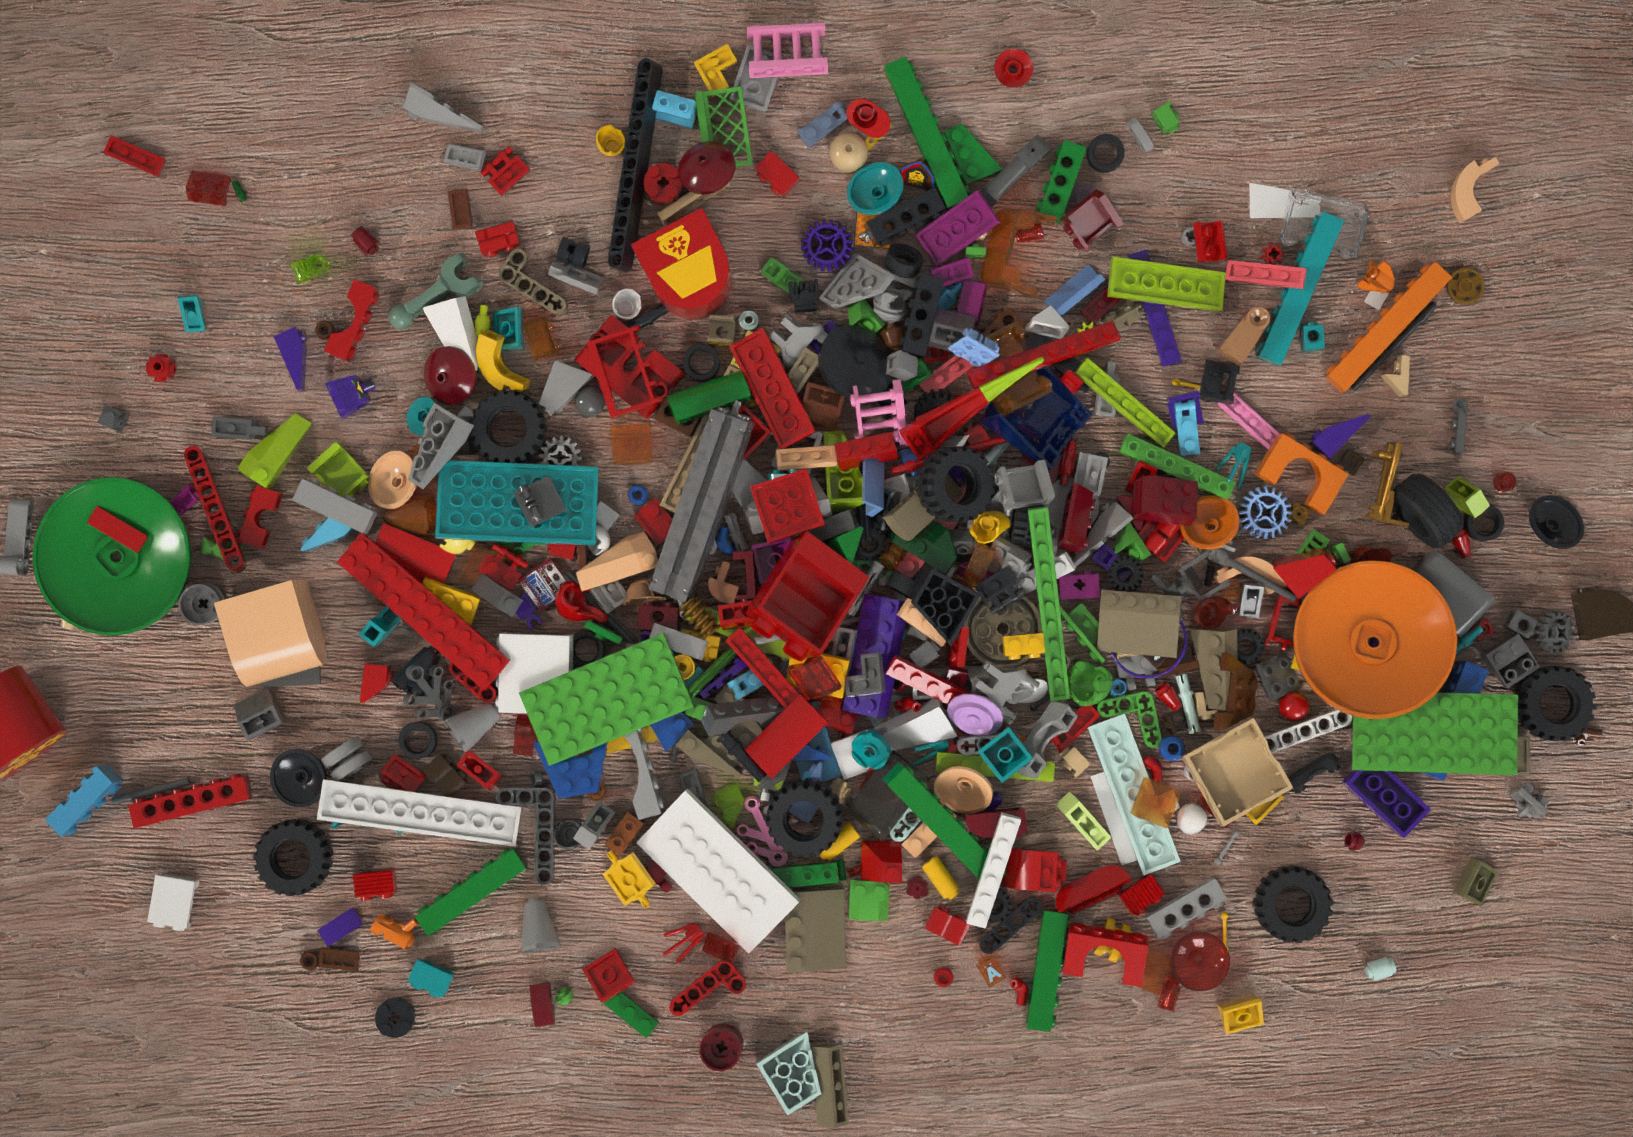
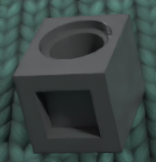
[1503,610,1538,639]

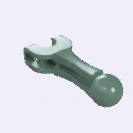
[388,253,483,330]

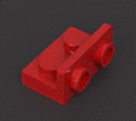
[1193,220,1228,263]
[379,754,426,792]

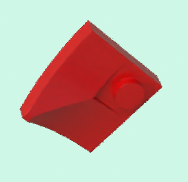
[945,627,969,667]

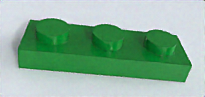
[603,991,659,1038]

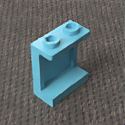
[652,90,697,129]

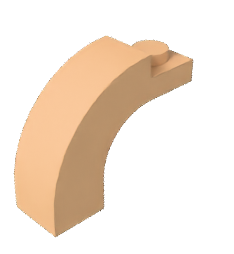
[1451,157,1500,223]
[1213,557,1287,595]

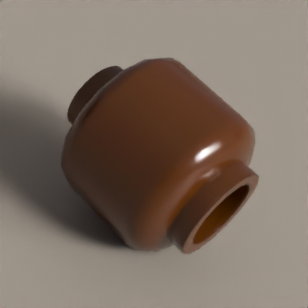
[881,322,906,352]

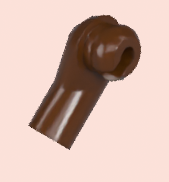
[1574,727,1603,746]

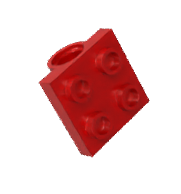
[1137,521,1184,563]

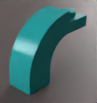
[359,606,402,647]

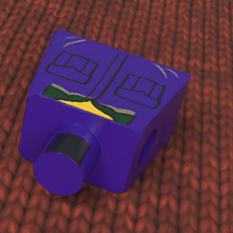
[325,375,376,419]

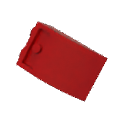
[1000,848,1068,893]

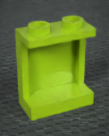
[307,442,369,497]

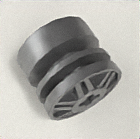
[178,582,227,625]

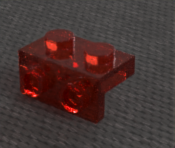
[186,171,231,206]

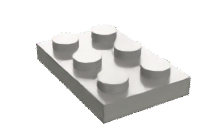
[729,45,785,113]

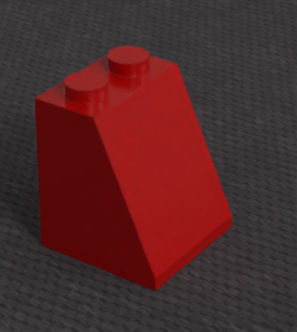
[1273,547,1337,599]

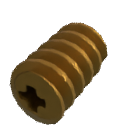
[679,596,721,639]

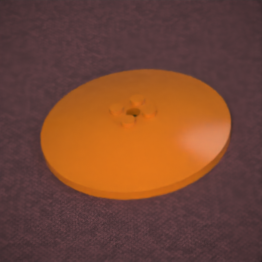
[1293,561,1457,719]

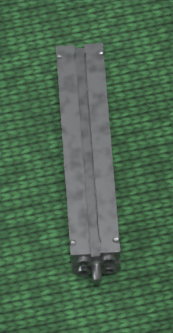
[649,400,755,603]

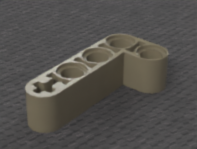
[499,249,568,316]

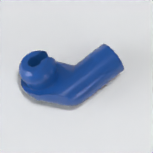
[716,527,735,556]

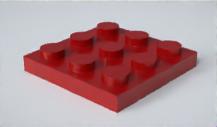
[750,468,825,544]

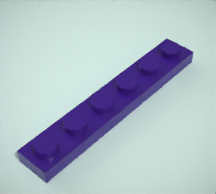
[1127,249,1182,367]

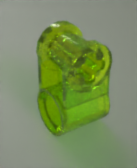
[289,254,330,284]

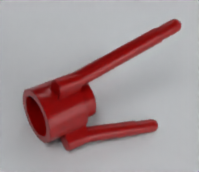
[663,922,705,964]

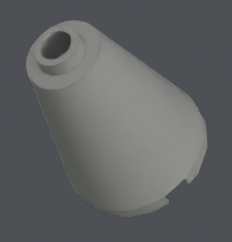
[443,703,501,753]
[521,898,560,954]

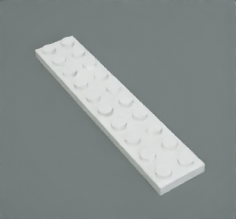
[317,779,521,846]

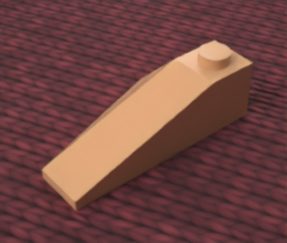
[576,532,658,591]

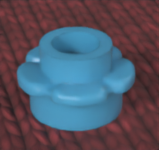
[1110,678,1127,697]

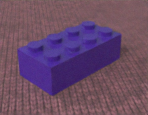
[1341,770,1431,838]

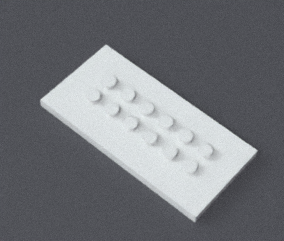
[636,789,801,953]

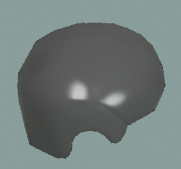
[575,386,605,417]
[553,820,581,850]

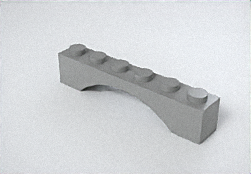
[624,728,665,820]

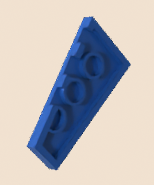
[650,712,694,752]

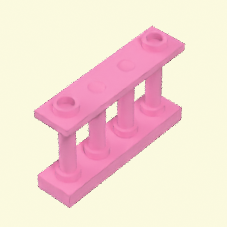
[747,22,828,78]
[850,379,908,450]

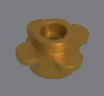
[1287,503,1311,526]

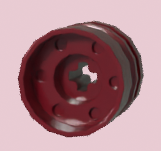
[699,1023,744,1072]

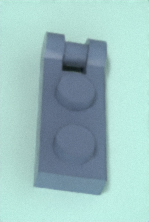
[797,100,848,149]

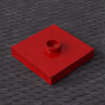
[582,948,636,1003]

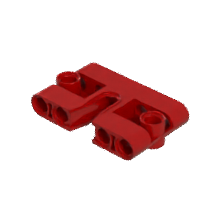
[574,314,685,419]

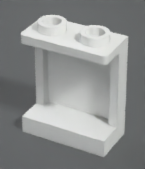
[147,873,199,931]

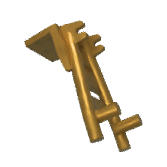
[1365,442,1409,527]

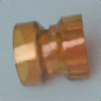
[879,543,906,571]

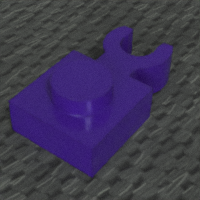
[515,593,542,629]

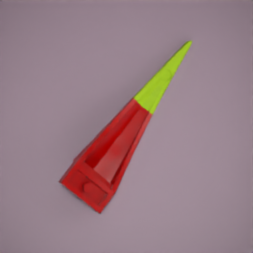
[899,357,1044,460]

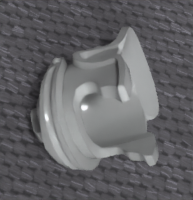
[873,282,914,324]

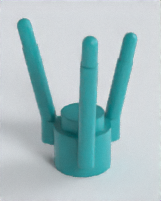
[1215,442,1252,489]
[908,739,949,768]

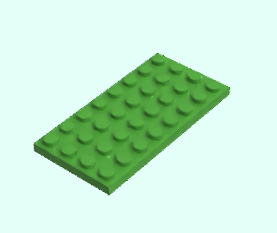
[519,633,695,766]
[1352,693,1518,775]

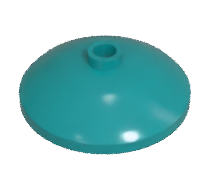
[847,162,904,215]

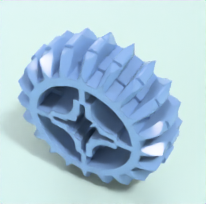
[1238,486,1292,539]

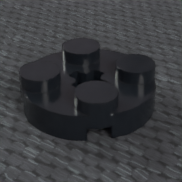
[375,997,416,1038]

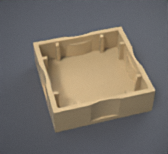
[1182,718,1293,827]

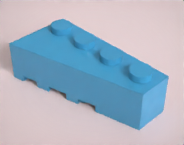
[45,764,124,837]

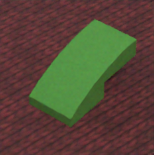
[760,257,804,294]

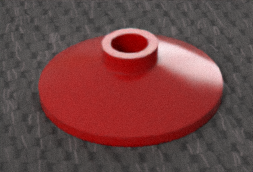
[994,49,1033,88]

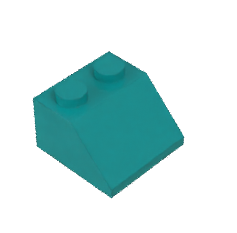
[978,727,1034,783]

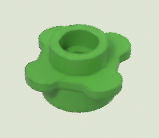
[555,987,574,1006]

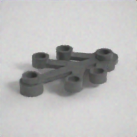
[403,664,456,722]

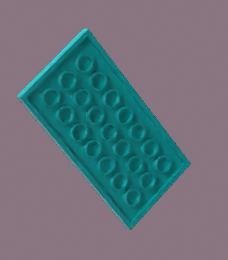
[435,460,598,545]

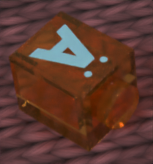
[976,954,1006,988]

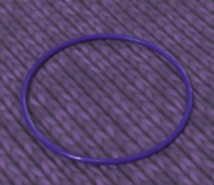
[1111,618,1187,678]

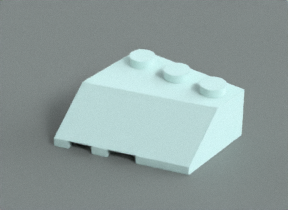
[755,1032,821,1115]

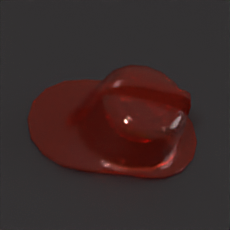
[1348,544,1392,564]

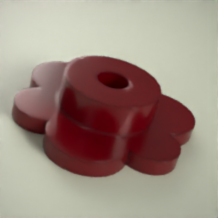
[906,876,928,899]

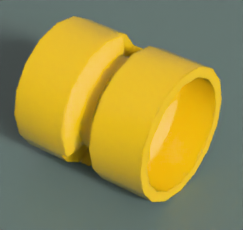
[674,654,695,680]

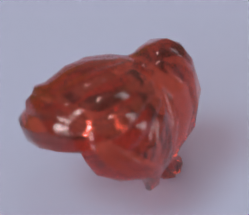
[1193,596,1239,628]

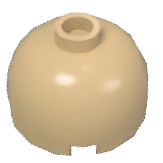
[829,132,868,173]

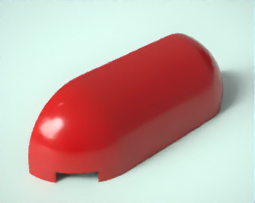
[1055,865,1131,914]

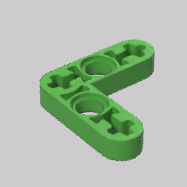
[1096,692,1162,748]

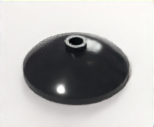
[1529,495,1584,549]
[270,749,327,808]

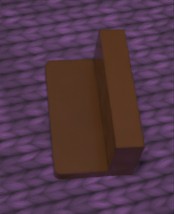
[1157,645,1199,677]

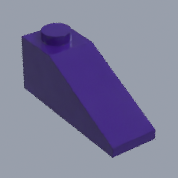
[273,327,307,392]
[1309,414,1371,458]

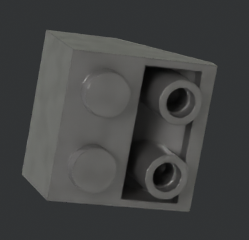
[928,308,975,352]
[1480,634,1540,688]
[234,687,287,741]

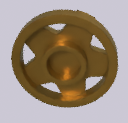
[1447,268,1485,305]

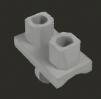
[1509,783,1549,819]

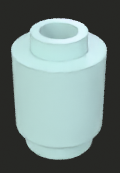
[1365,957,1396,981]

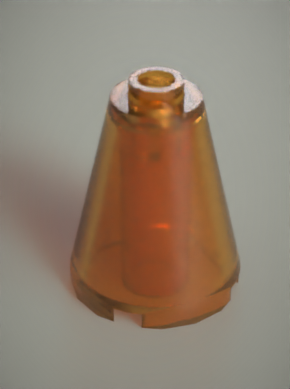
[384,496,437,536]

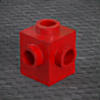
[146,353,176,382]

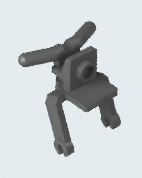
[1152,550,1231,621]

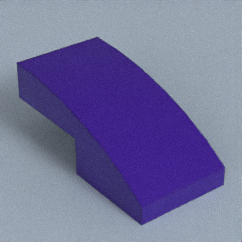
[1092,544,1132,582]
[317,907,363,947]

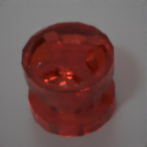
[1493,472,1517,492]

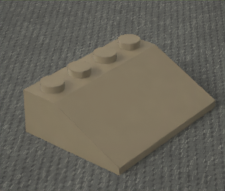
[1097,590,1182,658]
[785,889,846,972]

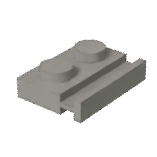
[1073,452,1108,497]
[590,581,627,614]

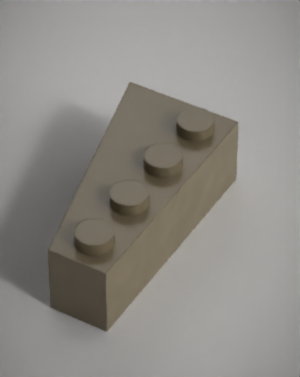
[1191,626,1237,710]

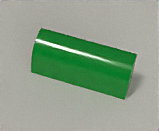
[666,370,751,425]

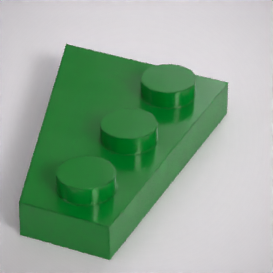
[944,124,1003,186]

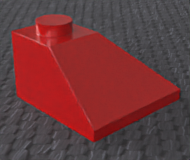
[860,840,902,883]

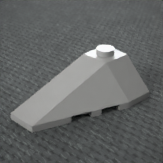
[403,83,485,134]
[408,403,474,489]
[1072,502,1133,566]

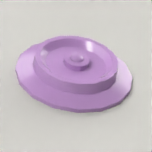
[947,694,1003,735]

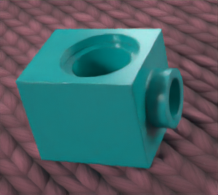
[1300,322,1325,352]

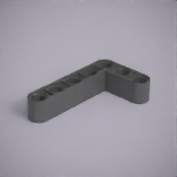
[496,787,556,885]

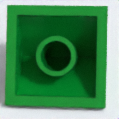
[824,527,863,564]

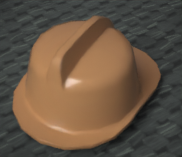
[623,580,667,606]

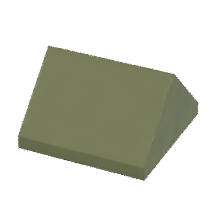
[1453,858,1499,906]

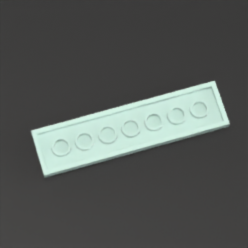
[1088,713,1181,875]

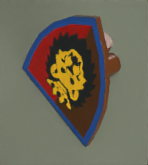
[899,159,935,191]

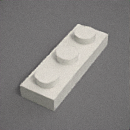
[1021,551,1076,594]

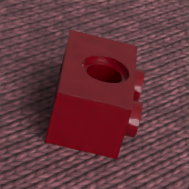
[637,602,679,631]

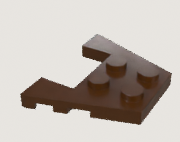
[1214,653,1258,731]

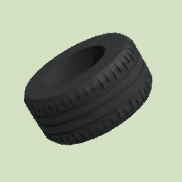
[1392,473,1464,548]

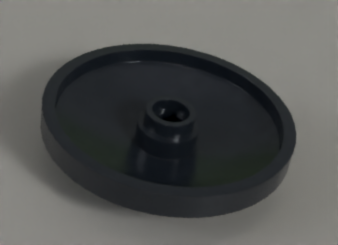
[818,325,893,399]

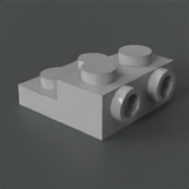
[984,536,1032,589]

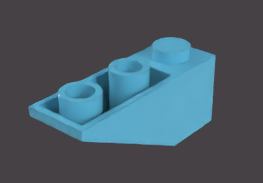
[300,518,354,552]

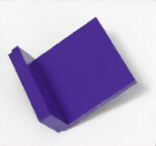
[1167,391,1204,430]

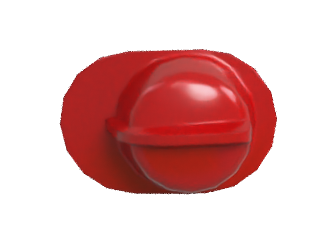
[846,99,890,138]

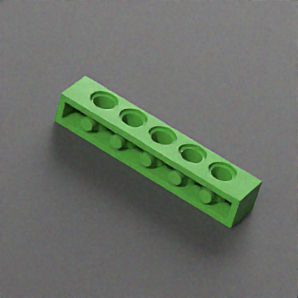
[1118,434,1236,499]

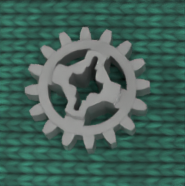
[539,436,582,466]

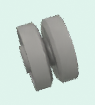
[321,736,373,782]

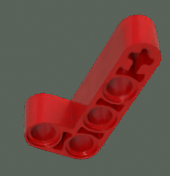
[669,958,746,1016]

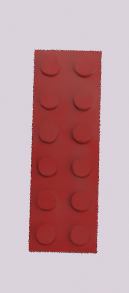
[729,327,816,449]

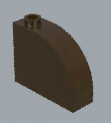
[1571,587,1633,640]

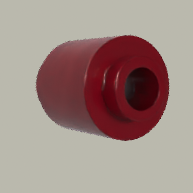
[351,226,380,255]

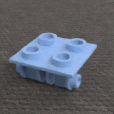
[947,328,1000,367]

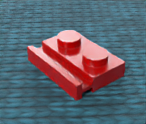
[634,498,673,546]

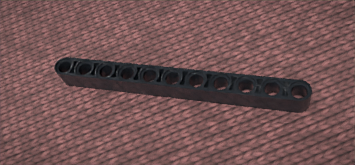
[608,58,663,272]

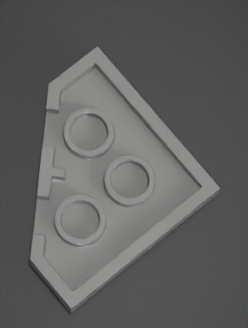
[819,253,895,309]

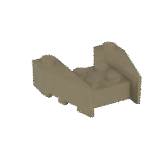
[676,684,763,777]

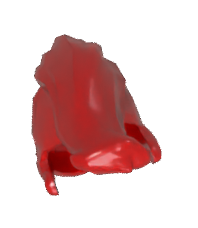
[555,581,608,625]

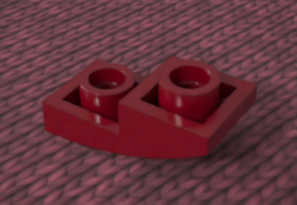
[530,983,555,1027]

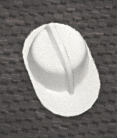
[1006,679,1048,704]

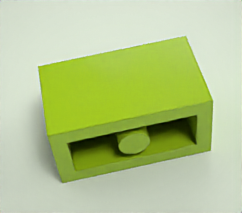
[1443,476,1490,518]

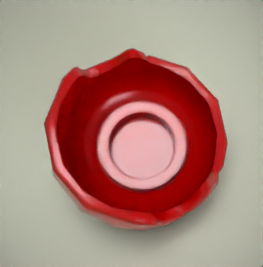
[1279,692,1310,721]

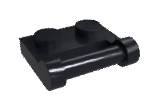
[1198,359,1240,405]

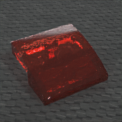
[786,656,842,700]

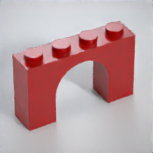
[1063,923,1149,987]

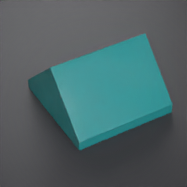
[493,307,525,351]

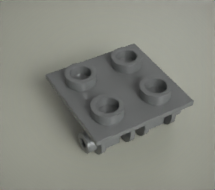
[513,476,567,528]
[1254,651,1301,701]

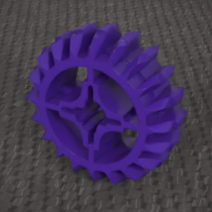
[801,219,853,272]

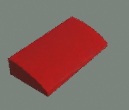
[375,523,457,584]
[745,694,829,779]

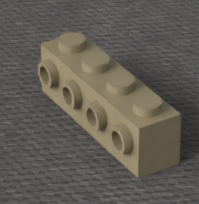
[811,1043,849,1128]

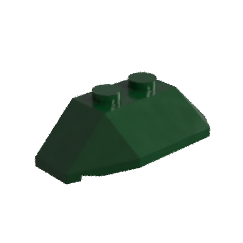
[885,520,957,574]

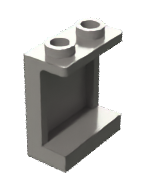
[994,460,1055,510]

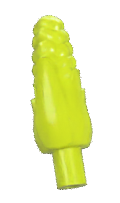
[475,305,490,339]

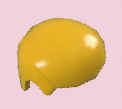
[596,125,626,157]

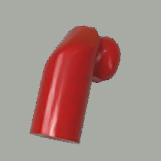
[1142,755,1162,782]

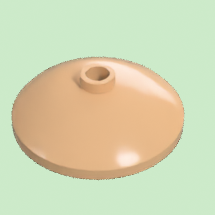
[368,451,416,509]
[934,766,993,814]

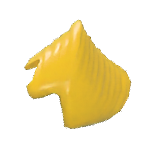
[970,510,1011,544]

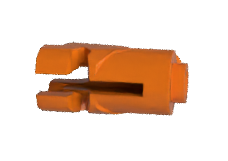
[370,913,419,950]

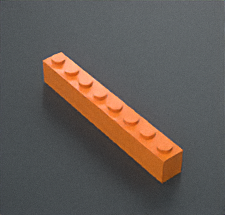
[1324,261,1452,393]

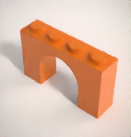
[1254,432,1349,515]

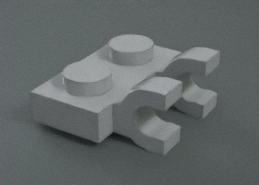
[1115,655,1158,691]

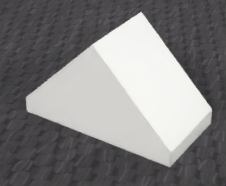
[1025,306,1069,339]

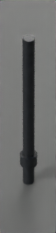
[1350,301,1437,391]

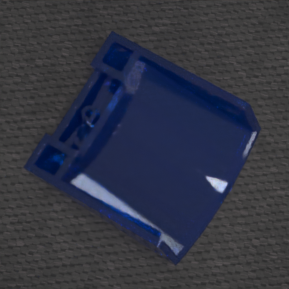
[979,366,1092,471]

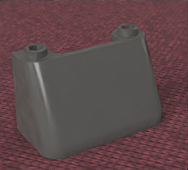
[1412,551,1495,640]

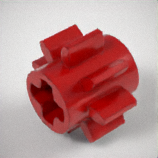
[1260,242,1285,265]

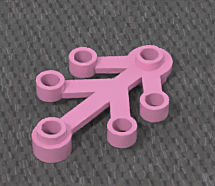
[737,795,793,867]

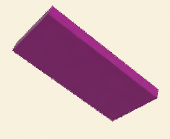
[915,189,1001,267]

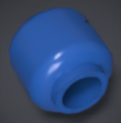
[1158,735,1185,761]

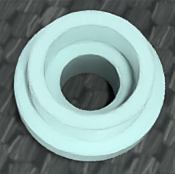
[739,311,759,330]

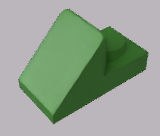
[848,299,886,333]
[1115,522,1151,563]

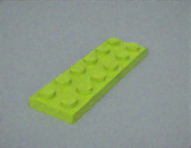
[1107,257,1226,312]

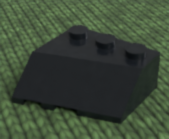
[911,563,980,646]

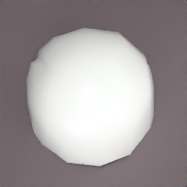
[612,288,642,320]
[588,524,611,556]
[1177,803,1207,835]

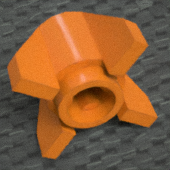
[1357,260,1395,294]

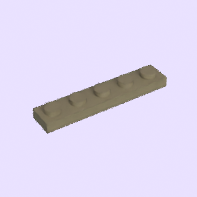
[759,347,819,440]

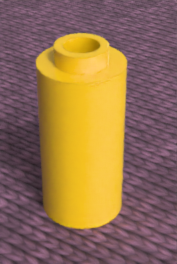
[820,821,860,861]
[921,855,960,900]

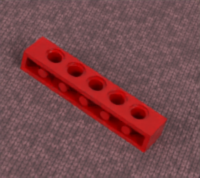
[128,773,253,829]

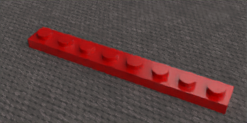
[967,321,1121,389]

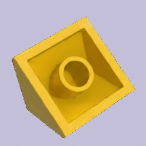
[1217,994,1264,1035]

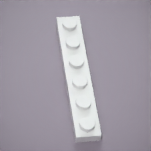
[966,812,1021,928]

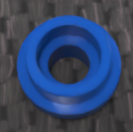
[628,485,648,505]

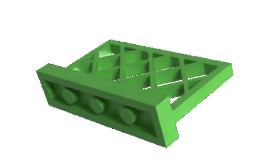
[695,86,753,167]

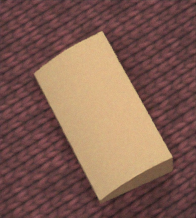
[657,182,730,226]

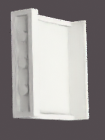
[496,632,574,713]

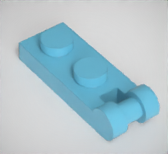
[1174,399,1200,456]
[727,659,775,701]

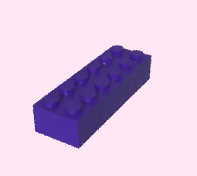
[842,594,906,719]

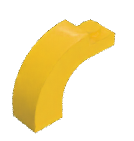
[476,329,531,392]

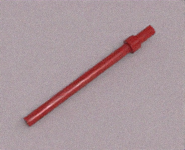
[891,435,1007,475]

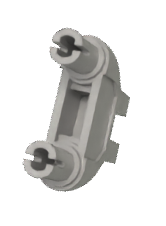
[769,313,829,369]
[971,661,1040,725]

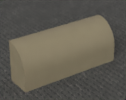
[883,473,962,541]

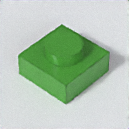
[965,244,986,259]

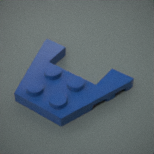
[534,742,608,799]

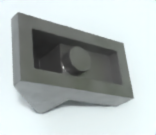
[1238,583,1264,618]

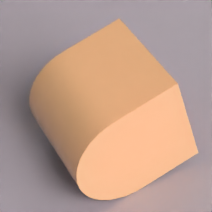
[214,580,327,687]

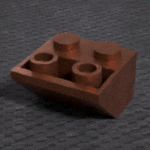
[802,382,844,431]

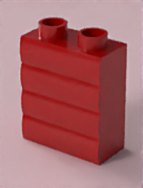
[745,531,870,662]

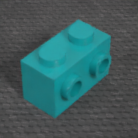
[407,957,456,998]

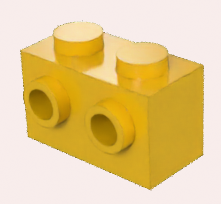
[1002,633,1045,660]

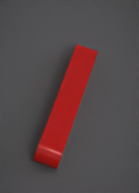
[184,446,247,573]

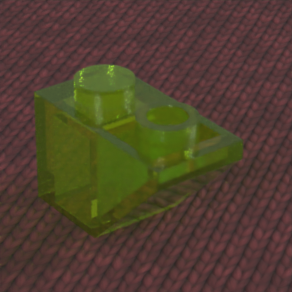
[713,782,745,829]

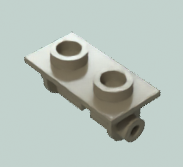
[1101,301,1144,331]

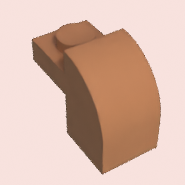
[708,561,740,604]

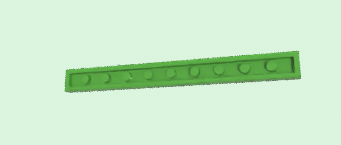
[1028,506,1070,701]

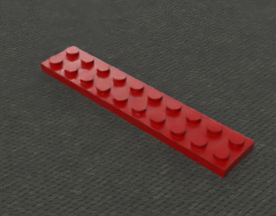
[337,533,511,691]

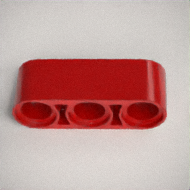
[449,662,498,703]

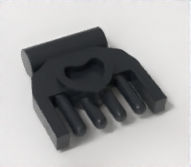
[788,279,819,313]

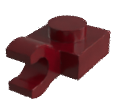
[645,860,673,893]

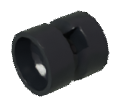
[556,237,590,269]

